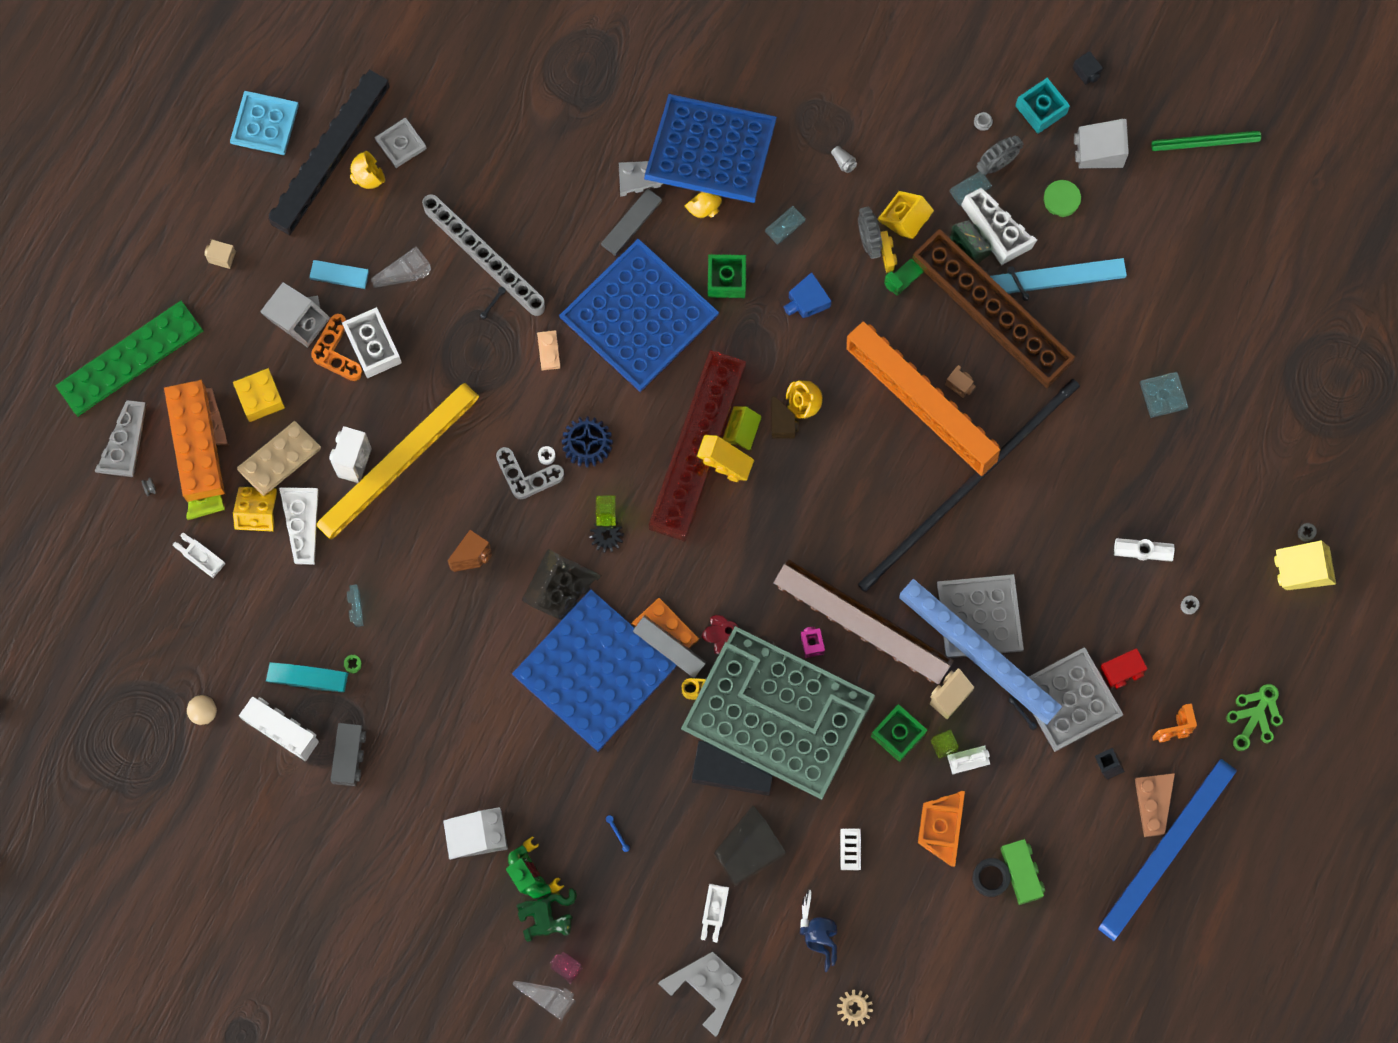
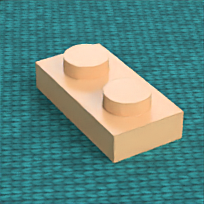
[537,330,560,371]

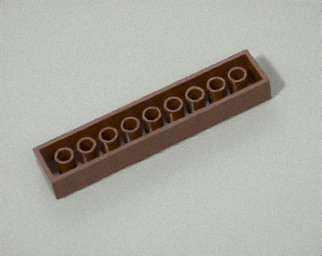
[913,229,1075,388]

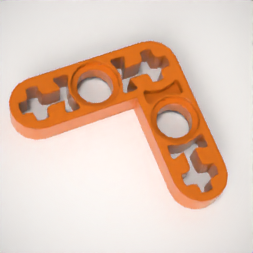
[311,314,362,381]

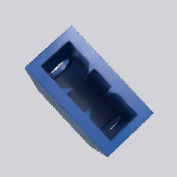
[784,273,831,318]

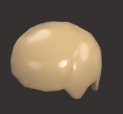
[187,695,217,725]

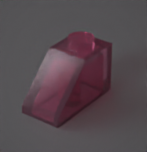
[551,952,582,984]

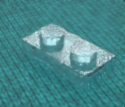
[950,171,991,206]
[765,206,805,245]
[347,584,364,627]

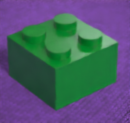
[708,254,746,298]
[871,704,928,762]

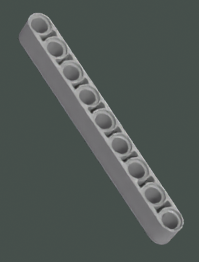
[422,194,545,316]

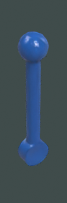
[606,815,630,852]

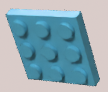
[230,91,299,155]

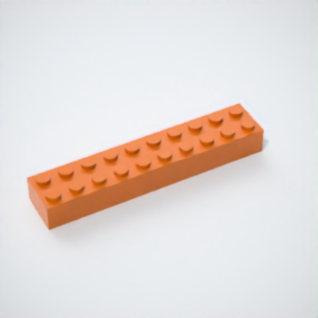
[847,321,1000,476]

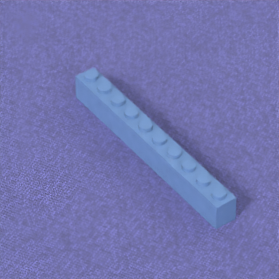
[899,579,1062,725]

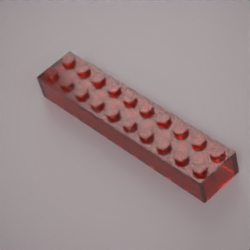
[649,350,746,542]

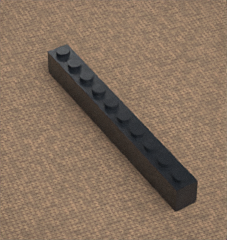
[268,69,390,236]

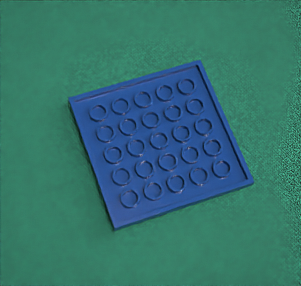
[644,94,777,203]
[559,239,719,392]
[512,590,677,752]

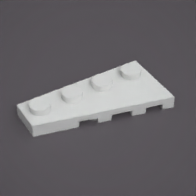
[279,488,318,564]

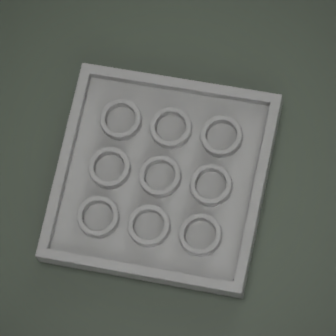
[937,575,1024,658]
[1029,647,1123,752]

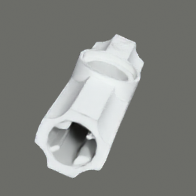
[1114,538,1174,561]

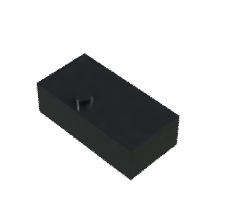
[692,741,773,796]

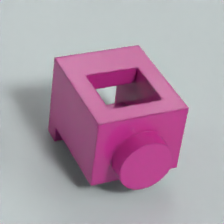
[800,627,825,658]

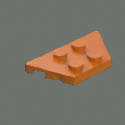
[918,791,965,867]

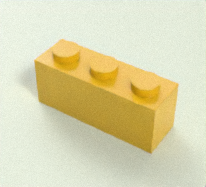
[697,435,754,482]

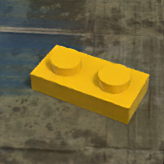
[880,231,897,273]

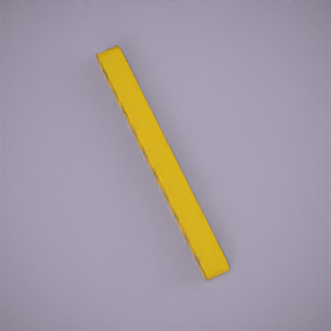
[316,383,479,539]

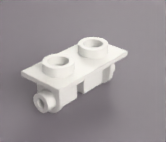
[947,746,990,774]

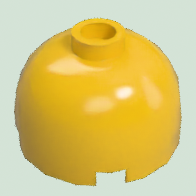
[350,151,385,189]
[685,192,722,218]
[786,381,822,418]

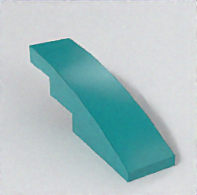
[266,662,348,692]

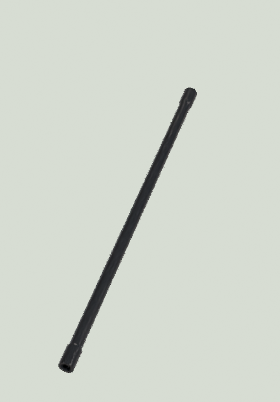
[858,379,1080,592]

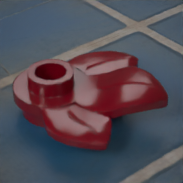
[702,615,739,654]

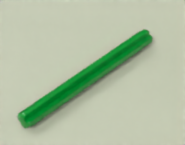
[1151,131,1261,151]

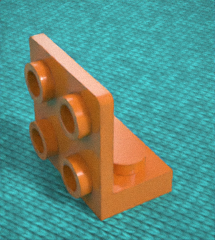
[1152,703,1197,743]

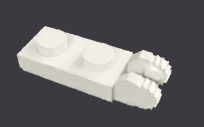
[173,533,225,578]
[701,884,729,942]

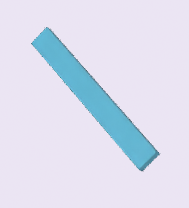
[990,258,1127,294]

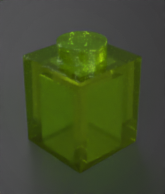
[596,496,616,526]
[931,730,959,759]

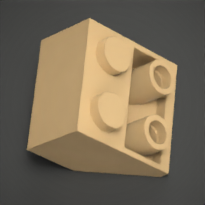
[930,668,974,719]

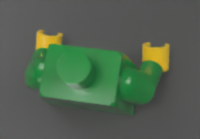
[506,837,564,899]

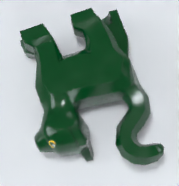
[516,888,577,942]

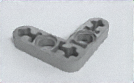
[496,447,564,499]

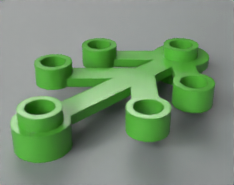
[1226,684,1283,751]

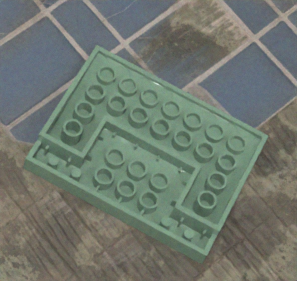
[681,626,875,800]

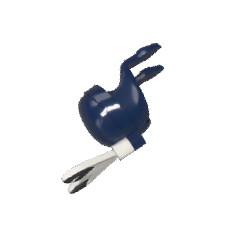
[800,890,837,972]

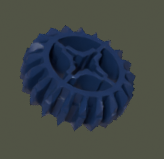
[561,416,613,468]

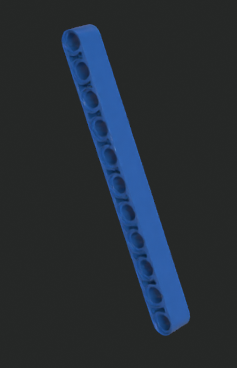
[1098,759,1237,941]

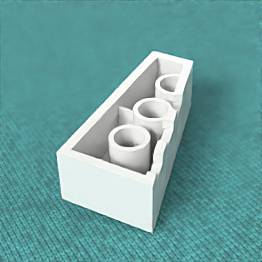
[961,188,1037,265]
[239,697,319,761]

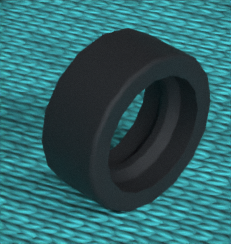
[972,858,1011,897]

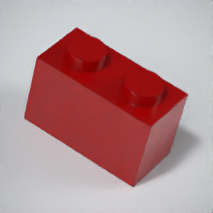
[1100,648,1147,689]

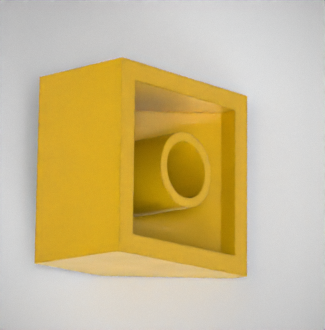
[878,191,934,239]

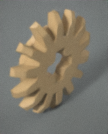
[837,990,873,1026]

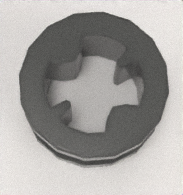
[141,477,157,497]
[1298,523,1317,542]

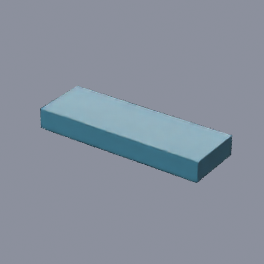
[309,260,369,289]

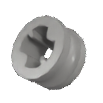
[1181,596,1199,614]

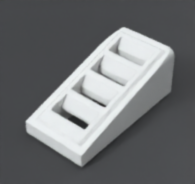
[840,829,861,870]

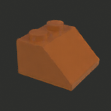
[448,530,492,572]

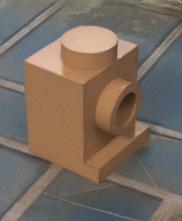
[945,365,976,398]

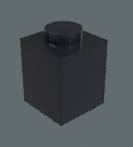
[1073,51,1103,85]
[1095,748,1125,780]

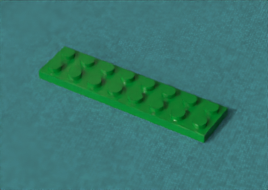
[55,301,203,417]

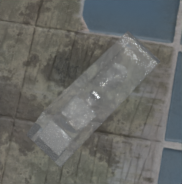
[371,247,431,288]
[512,981,575,1021]

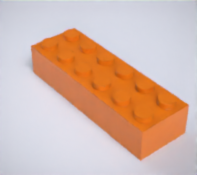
[164,380,225,502]

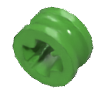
[344,655,362,673]

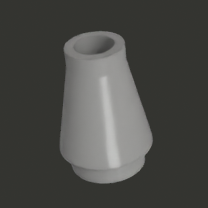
[831,146,857,173]

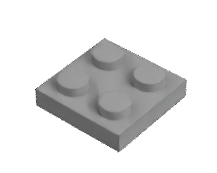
[375,118,427,168]

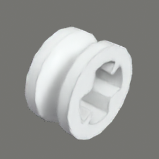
[538,446,556,465]

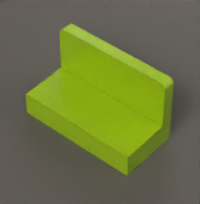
[723,406,761,450]

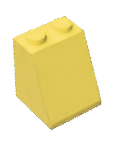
[1274,540,1336,590]

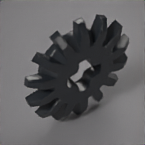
[589,519,624,553]

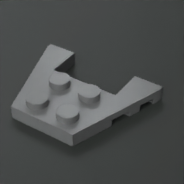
[658,952,742,1037]

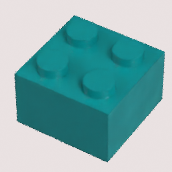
[1016,77,1070,134]

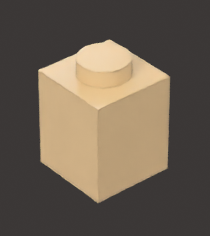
[205,240,236,269]

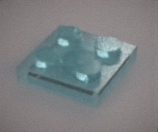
[1140,372,1188,418]

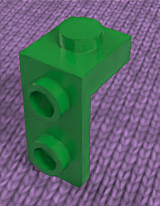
[884,259,924,296]

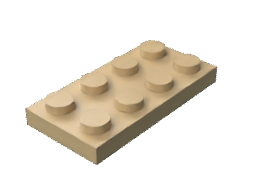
[237,421,321,496]

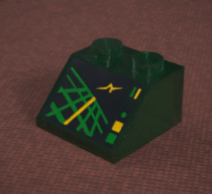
[950,221,991,264]

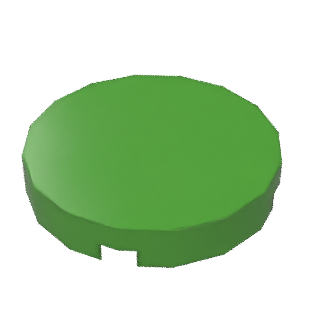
[1043,180,1081,217]

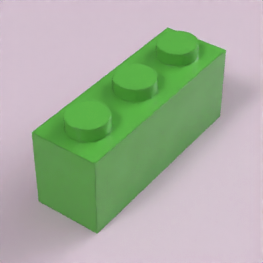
[1000,839,1045,905]

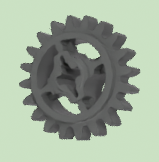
[976,136,1024,175]
[858,206,882,259]

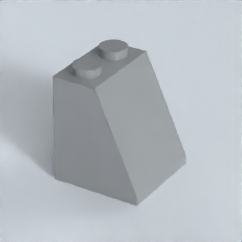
[1074,119,1129,168]
[260,282,330,348]

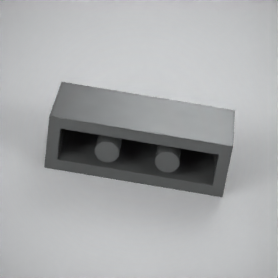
[330,723,366,786]

